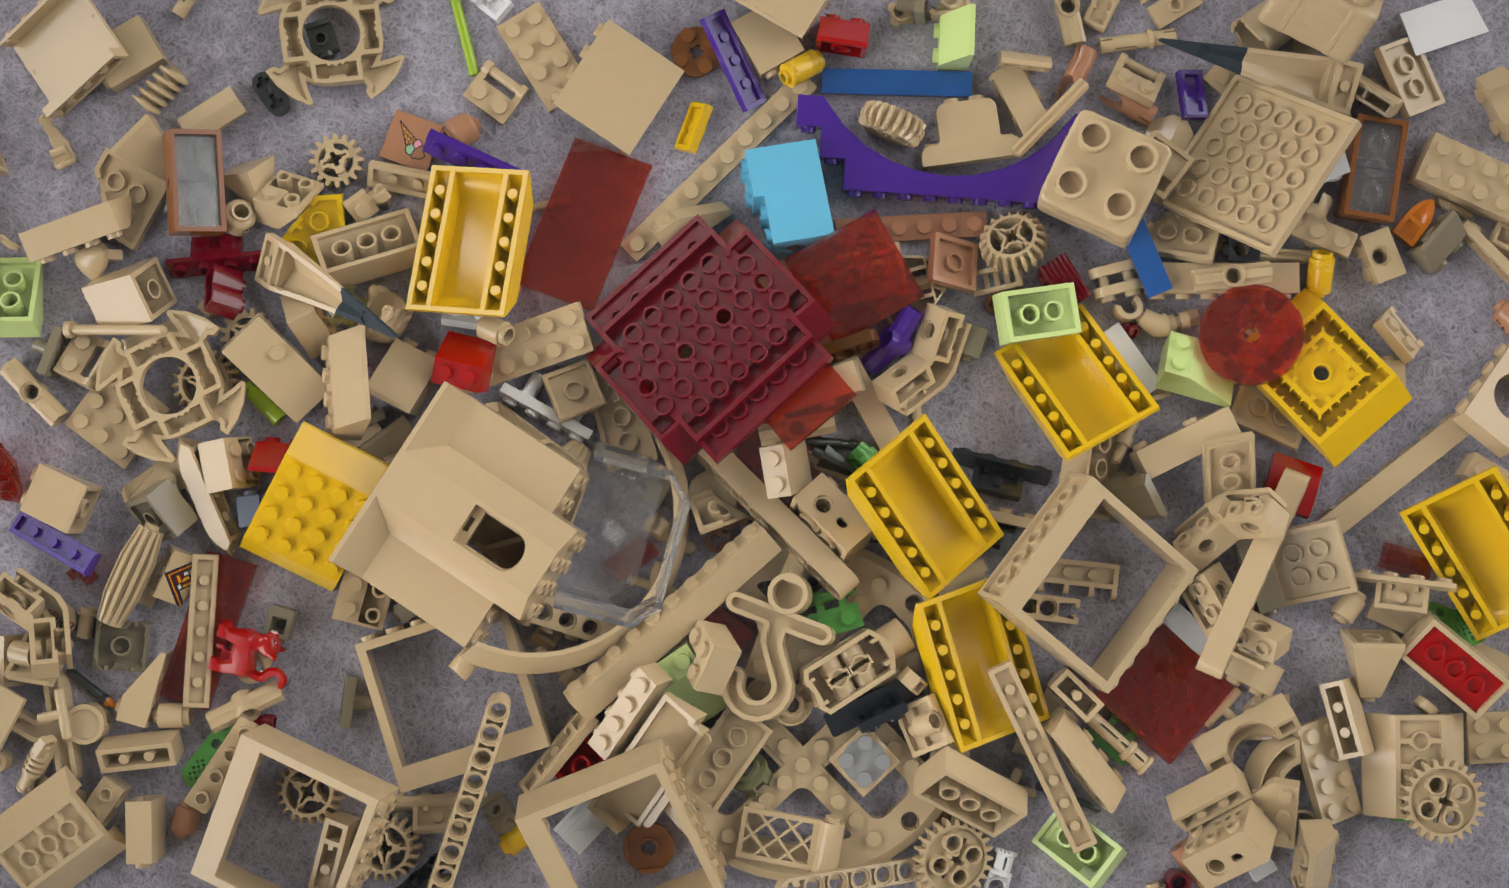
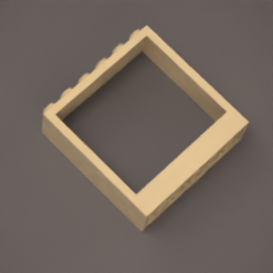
[977,471,1199,694]
[355,609,553,794]
[190,724,399,888]
[515,738,727,888]

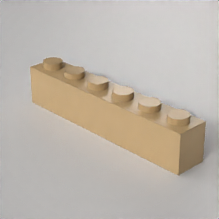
[1143,263,1300,300]

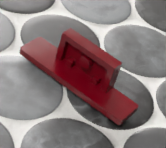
[165,234,262,279]

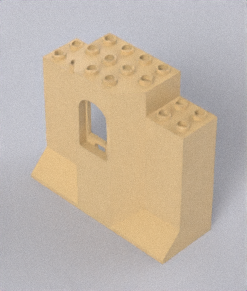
[328,381,590,648]

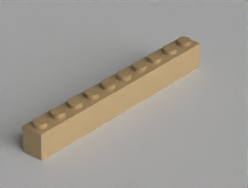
[563,520,782,722]

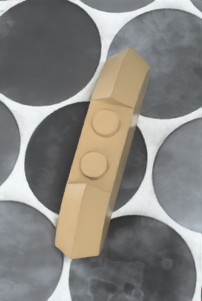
[176,437,242,556]

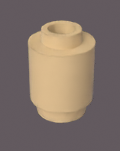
[476,316,515,346]
[1330,591,1367,626]
[153,703,194,728]

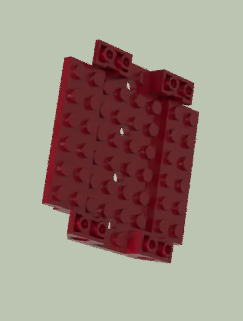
[584,214,837,466]

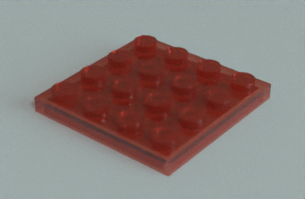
[785,209,925,341]
[1094,623,1234,764]

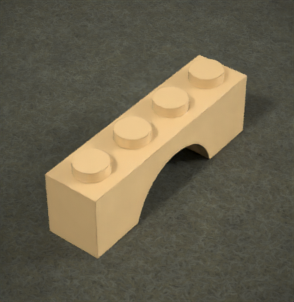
[1191,693,1302,773]

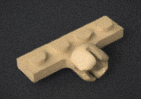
[1289,192,1359,259]

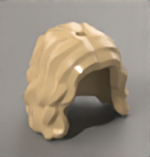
[358,284,414,344]

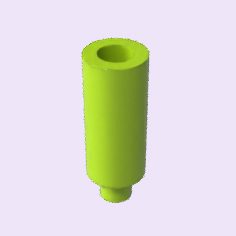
[246,381,287,426]

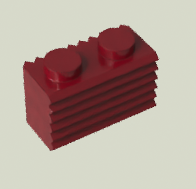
[1036,252,1092,304]

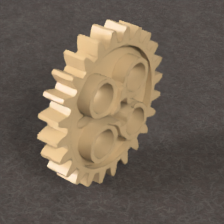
[1398,758,1486,844]
[912,816,994,888]

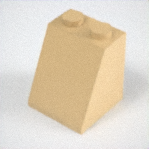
[81,256,177,325]
[369,337,437,416]
[20,463,103,534]

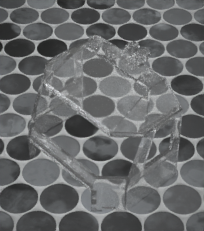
[553,441,692,628]

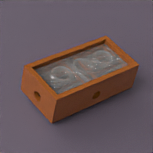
[1335,113,1409,226]
[163,129,227,236]

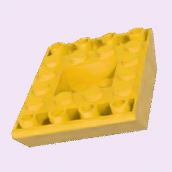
[1228,289,1413,468]

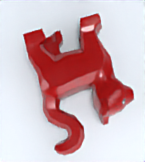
[207,619,287,689]

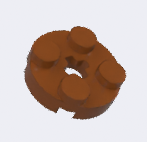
[671,27,719,78]
[623,822,674,874]

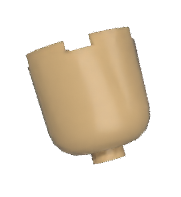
[1230,0,1292,51]

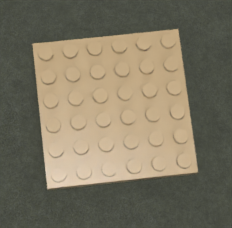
[1156,74,1362,257]

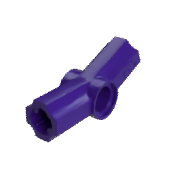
[862,304,924,375]

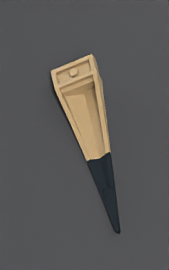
[1158,38,1364,114]
[254,233,399,338]

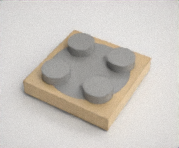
[828,729,901,797]

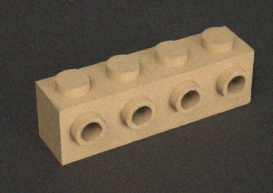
[588,662,673,760]

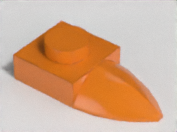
[1390,199,1435,248]

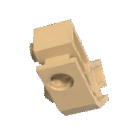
[872,302,971,416]
[1172,487,1290,573]
[1181,561,1293,671]
[0,567,73,680]

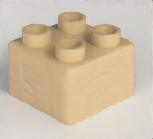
[1258,0,1384,63]
[1037,110,1172,248]

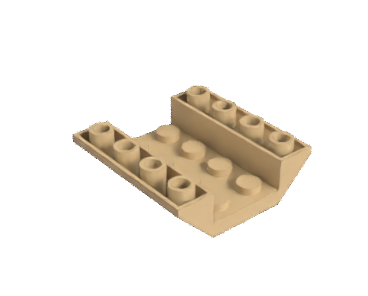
[1361,712,1464,819]
[0,765,126,888]

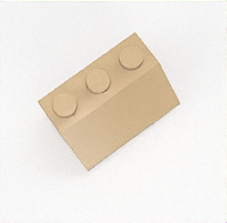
[1291,819,1339,888]

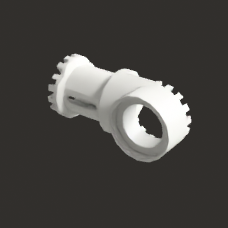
[984,847,1018,888]

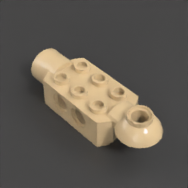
[776,618,915,726]

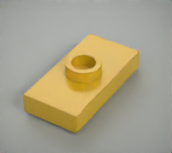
[674,101,713,154]

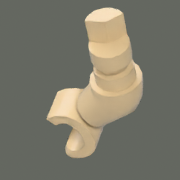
[1112,295,1200,338]

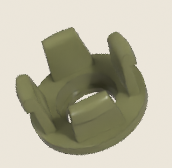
[734,753,775,798]

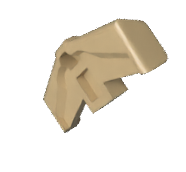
[121,456,186,509]

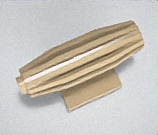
[96,521,164,628]

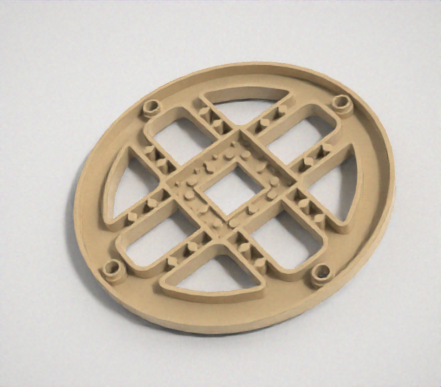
[634,540,971,882]

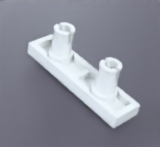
[500,372,593,444]

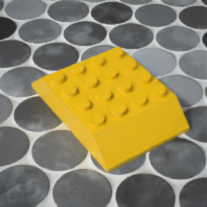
[405,165,533,317]
[994,303,1160,461]
[846,414,1004,600]
[240,421,390,592]
[1399,465,1509,641]
[912,578,1050,753]

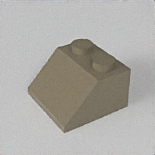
[1404,210,1468,274]
[124,478,199,542]

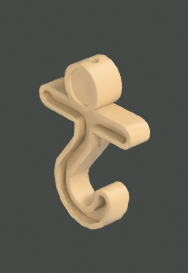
[723,573,836,722]
[0,671,112,780]

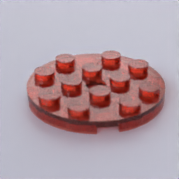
[1198,284,1304,386]

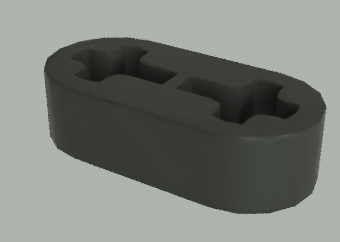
[252,72,291,117]

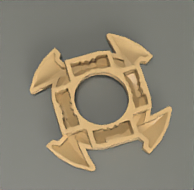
[257,0,405,106]
[95,310,247,462]

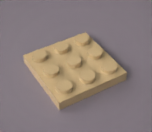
[64,381,172,469]
[1272,517,1359,607]

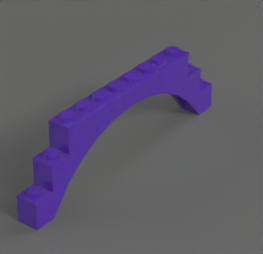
[795,94,1078,210]

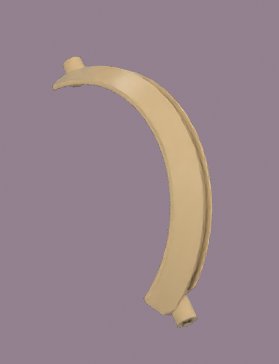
[448,434,690,681]

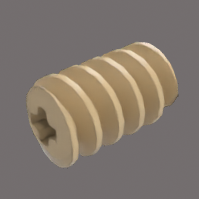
[132,59,189,115]

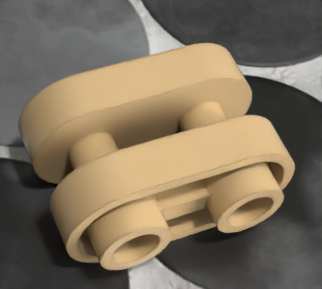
[1088,259,1143,304]

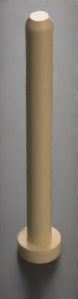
[62,321,167,338]

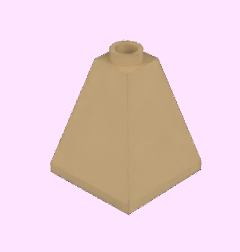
[110,114,166,182]
[1341,628,1406,702]

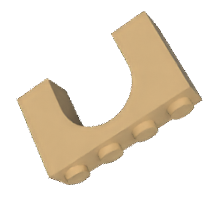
[1452,342,1509,458]

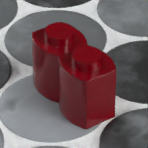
[204,263,246,320]

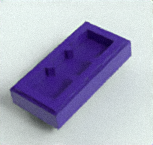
[1175,69,1208,120]

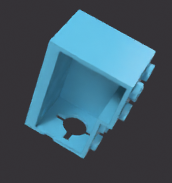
[740,139,835,260]

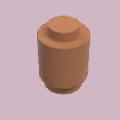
[170,799,202,839]

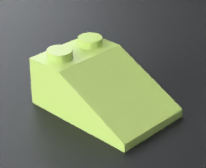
[932,4,976,71]
[0,257,43,338]
[992,282,1082,346]
[1155,331,1236,408]
[656,640,727,723]
[1031,812,1127,888]

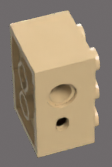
[789,473,873,564]
[1181,799,1277,888]

